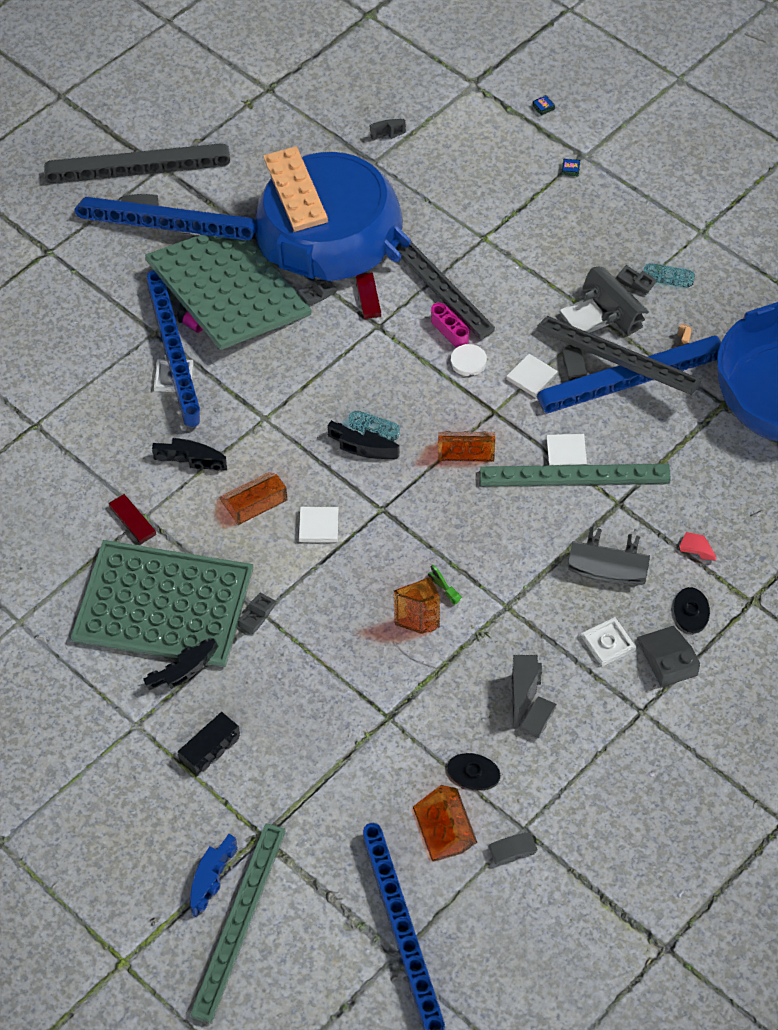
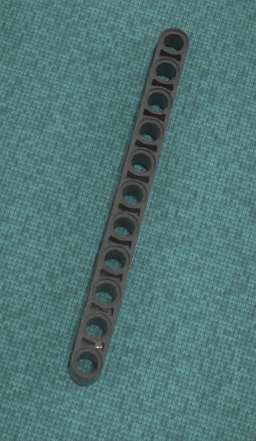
[44,143,230,184]

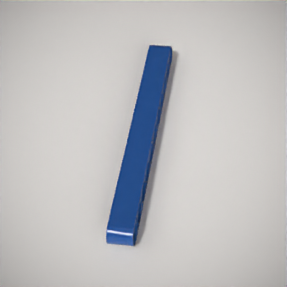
[75,197,257,240]
[147,270,200,427]
[536,336,721,413]
[363,823,445,1030]

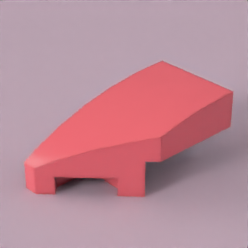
[679,532,717,561]

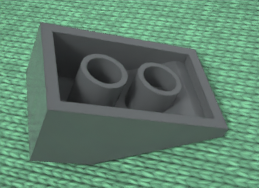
[637,625,700,688]
[512,655,542,728]

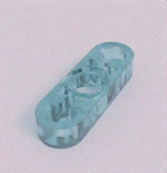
[644,263,695,288]
[349,411,400,441]

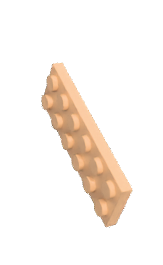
[263,146,328,232]

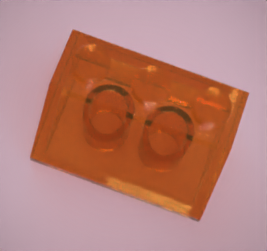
[438,431,495,462]
[219,472,288,525]
[393,577,440,634]
[413,785,477,861]

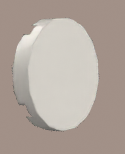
[451,344,487,376]

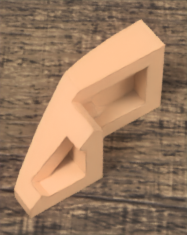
[678,323,691,346]

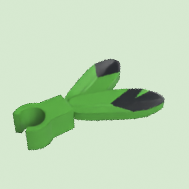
[428,565,462,605]

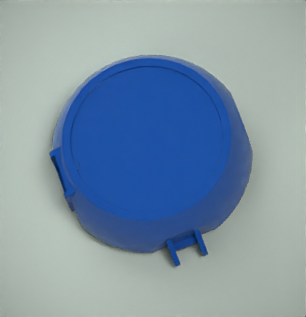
[255,152,411,281]
[717,302,778,443]

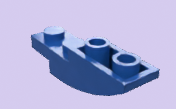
[191,834,238,917]

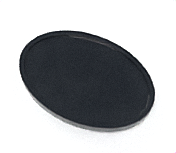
[674,587,710,633]
[447,753,501,790]

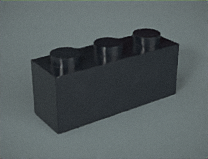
[177,711,240,776]

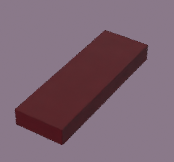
[355,272,381,319]
[108,494,157,544]

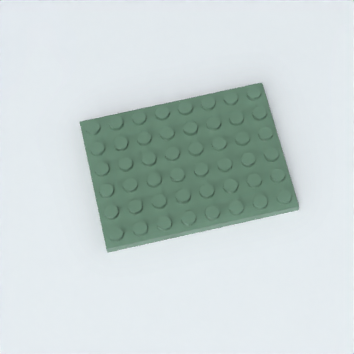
[145,227,312,350]
[71,540,254,667]

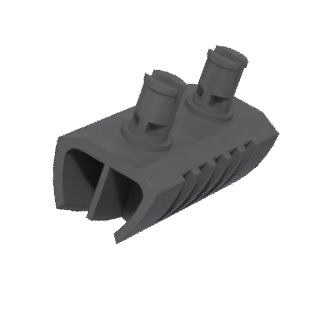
[579,266,649,336]
[568,527,650,584]

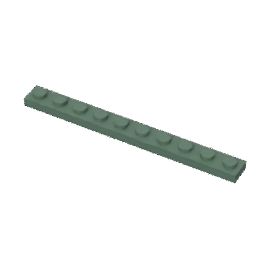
[480,464,671,486]
[191,823,286,1024]

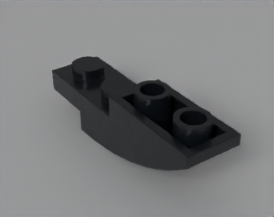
[327,420,400,459]
[152,438,228,471]
[143,639,219,690]

